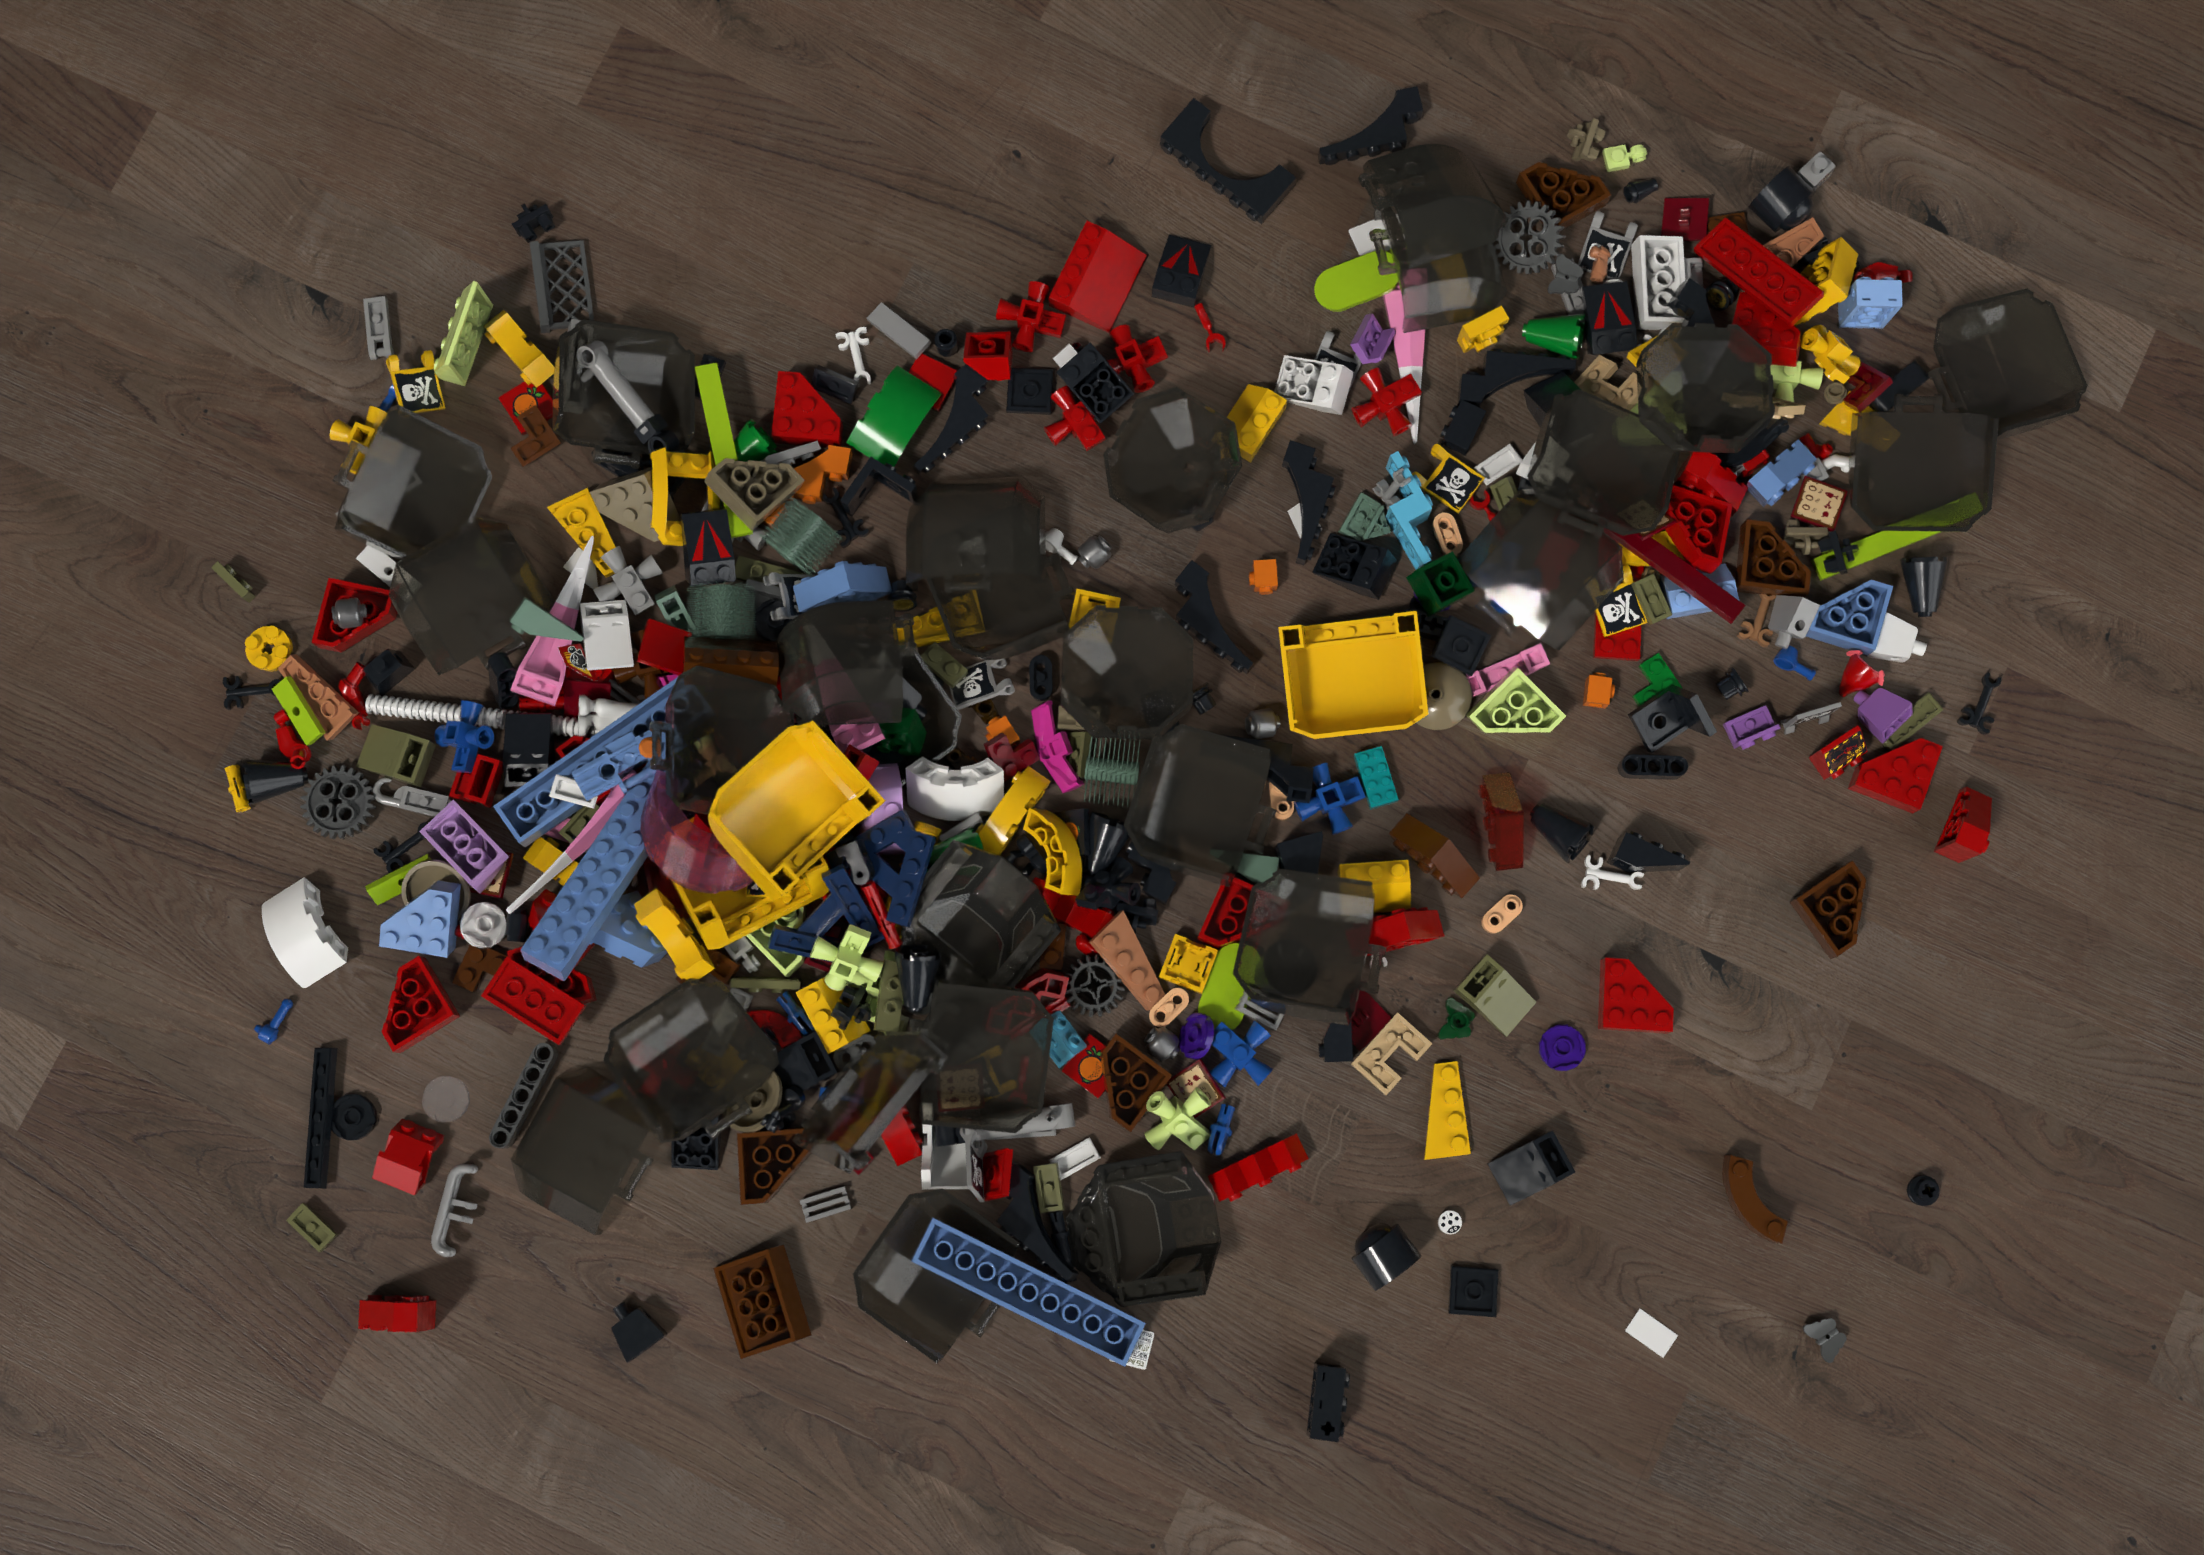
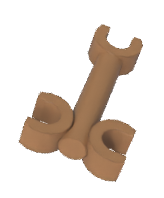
[1737,594,1776,647]

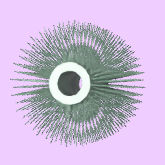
[760,497,842,576]
[687,582,756,640]
[1084,734,1140,807]

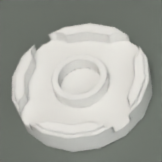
[460,902,506,948]

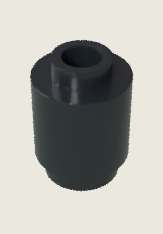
[935,329,958,357]
[505,909,530,942]

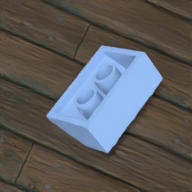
[1660,564,1739,619]

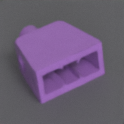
[1853,688,1913,743]

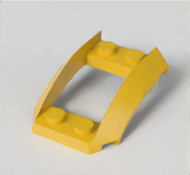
[650,447,720,546]

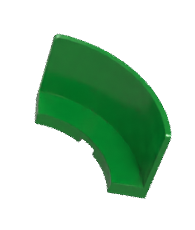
[846,365,941,467]

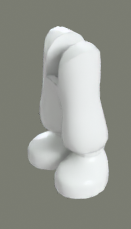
[578,695,638,736]

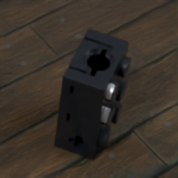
[1306,1363,1350,1442]

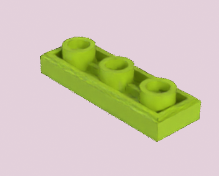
[272,676,326,746]
[365,854,431,906]

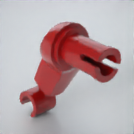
[1854,262,1913,283]
[339,662,370,730]
[274,709,311,769]

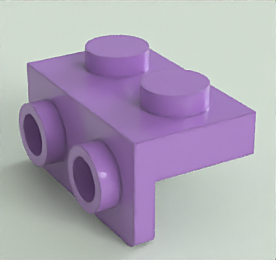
[1350,313,1395,364]
[1723,705,1780,750]

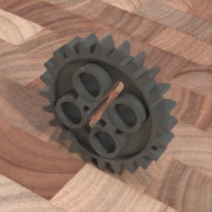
[1493,201,1566,274]
[300,765,376,840]

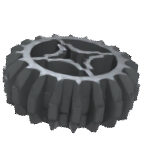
[1065,955,1125,1018]

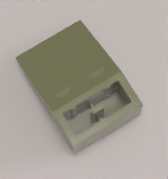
[356,724,436,788]
[1454,954,1536,1037]

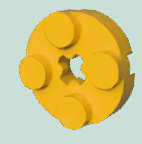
[245,626,293,672]

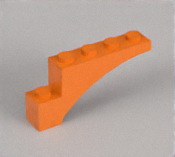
[787,445,853,504]

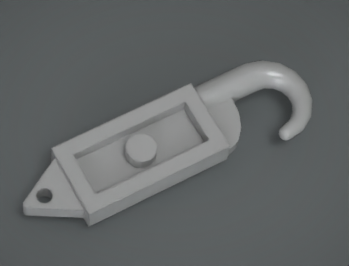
[373,777,451,817]

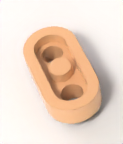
[1432,513,1463,556]
[1269,782,1294,820]
[1482,895,1523,934]
[1149,988,1189,1027]

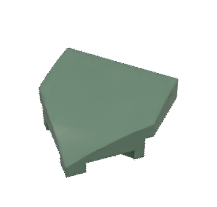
[1338,492,1391,541]

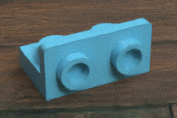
[1032,1010,1087,1069]

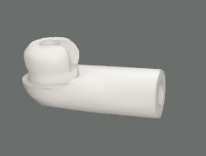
[1821,454,1853,473]

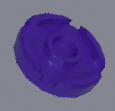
[1179,1013,1214,1059]
[1539,1025,1586,1071]

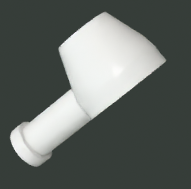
[1039,528,1079,565]

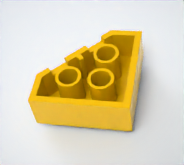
[1794,237,1858,326]

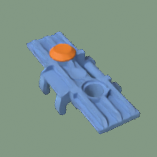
[571,718,687,801]

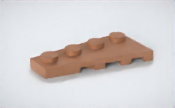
[1763,217,1824,267]
[278,654,359,741]
[1089,910,1165,1011]

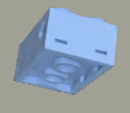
[1838,277,1902,329]

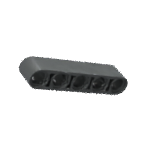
[489,1043,558,1149]

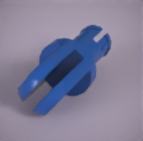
[776,991,815,1036]
[1208,1104,1235,1155]

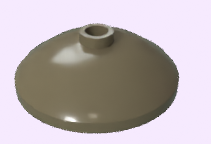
[1416,662,1472,730]
[401,860,471,920]
[722,1064,782,1133]

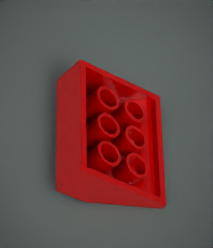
[1049,221,1147,333]

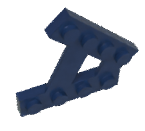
[825,810,936,927]
[768,864,885,962]

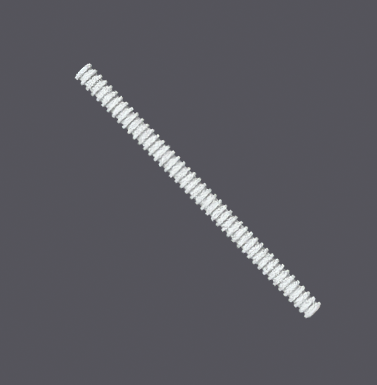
[365,694,600,738]

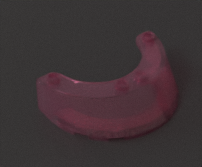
[640,770,753,894]

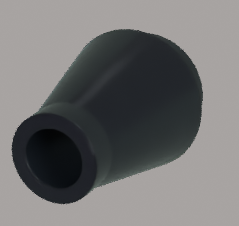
[1623,178,1658,203]

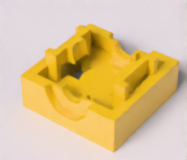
[1457,305,1509,353]
[1067,589,1121,644]
[1159,934,1218,994]

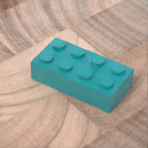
[1353,746,1399,810]

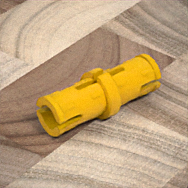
[224,765,251,812]

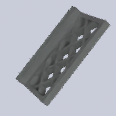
[530,240,595,333]

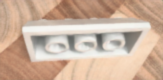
[1631,235,1685,330]

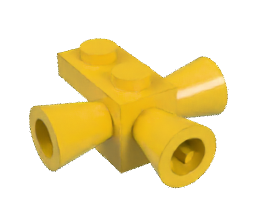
[1800,325,1860,384]
[330,406,403,476]

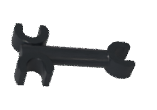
[822,487,869,548]
[1957,673,2001,735]
[223,676,281,710]
[373,822,428,873]

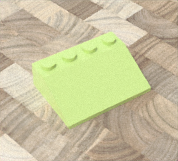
[434,281,493,386]

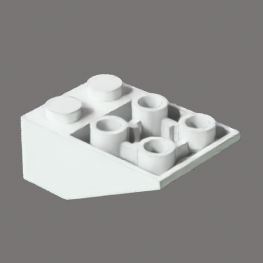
[1274,355,1354,415]
[580,600,634,670]

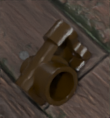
[968,698,999,725]
[941,743,979,770]

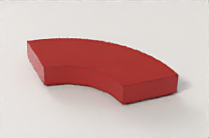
[745,1010,803,1048]

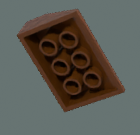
[683,636,779,688]
[713,1245,812,1359]

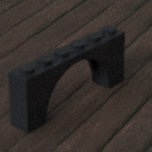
[1160,98,1296,224]

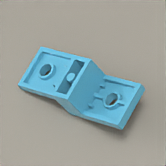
[1386,451,1433,570]

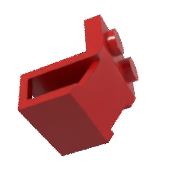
[449,754,503,808]
[372,1119,444,1195]

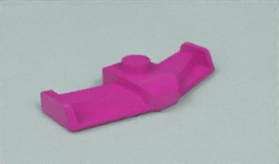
[1031,700,1084,793]

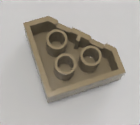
[704,458,805,531]
[590,467,681,542]

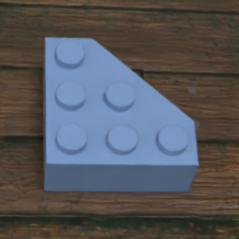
[1746,439,1817,507]
[793,561,892,613]
[1806,580,1893,655]
[379,880,461,958]
[590,890,668,968]

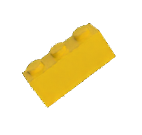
[1213,384,1287,463]
[1337,860,1411,916]
[795,977,871,1054]

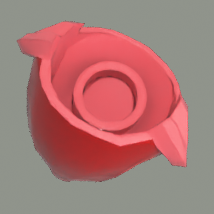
[1839,650,1885,697]

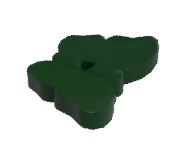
[1438,997,1475,1040]

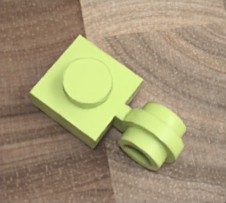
[1602,145,1647,172]

